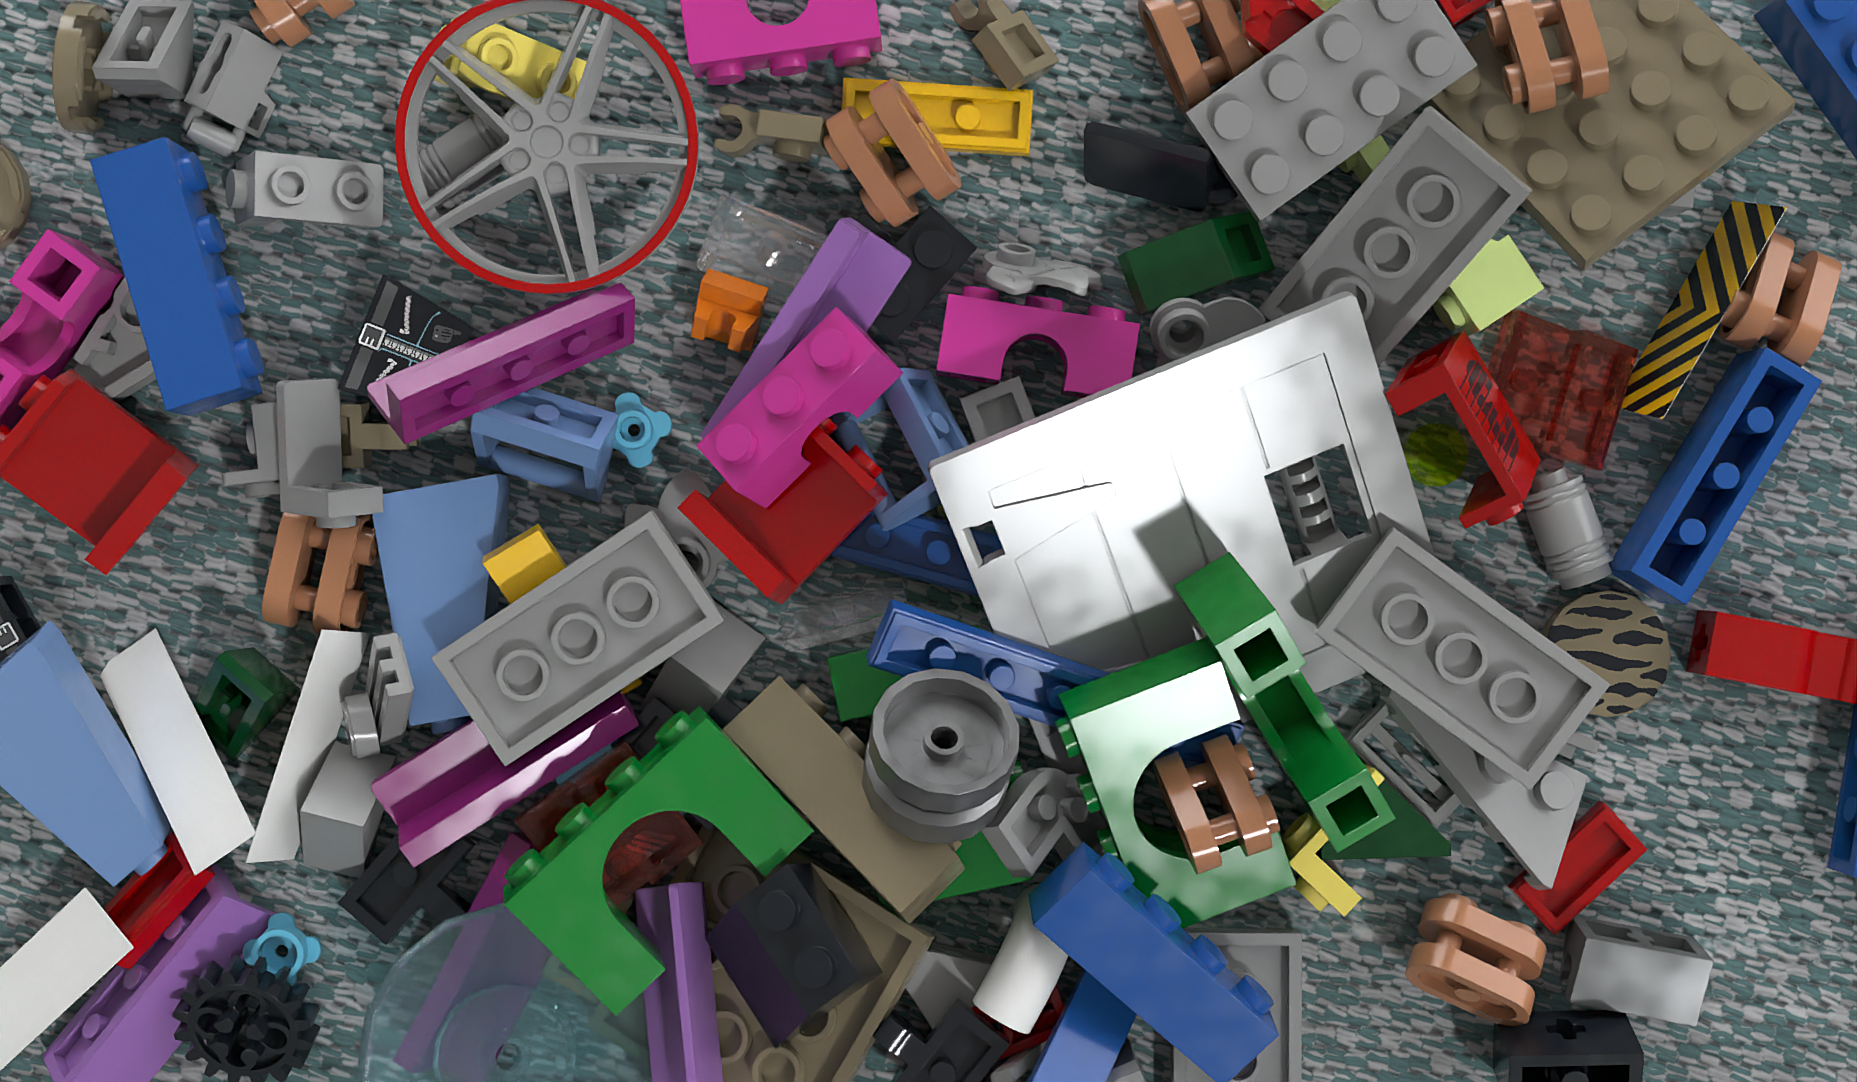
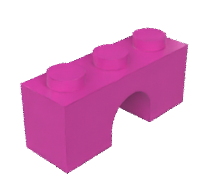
[680,0,882,85]
[0,229,125,429]
[936,286,1140,398]
[696,307,903,508]

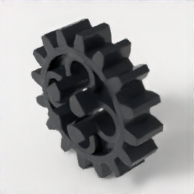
[173,955,321,1082]

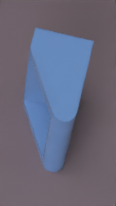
[829,368,969,531]
[470,387,619,503]

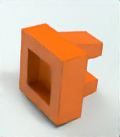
[691,268,769,353]

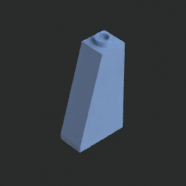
[372,474,511,734]
[0,620,172,887]

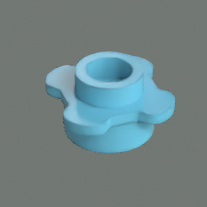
[613,393,672,468]
[243,912,322,986]

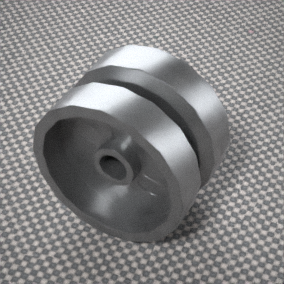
[862,668,1019,844]

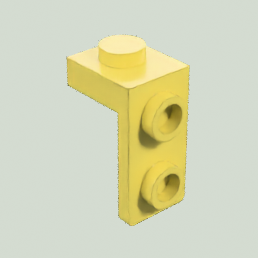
[434,19,587,102]
[1281,763,1385,917]

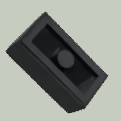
[1084,121,1218,212]

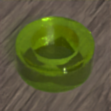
[1402,423,1468,487]

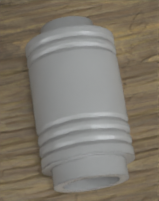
[419,110,506,210]
[1523,467,1614,590]

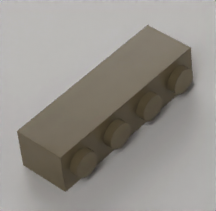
[723,676,965,924]

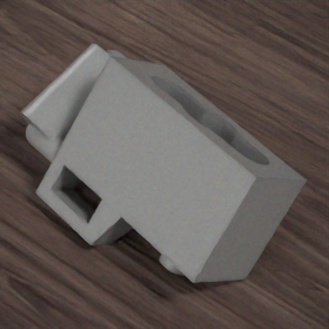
[183,20,284,158]

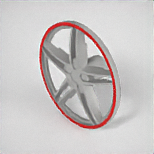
[395,0,699,295]

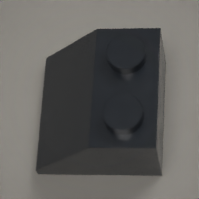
[705,863,883,1049]

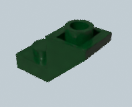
[1117,211,1275,316]

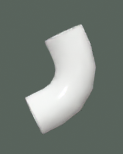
[972,884,1068,1034]

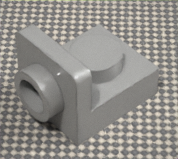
[222,402,280,498]

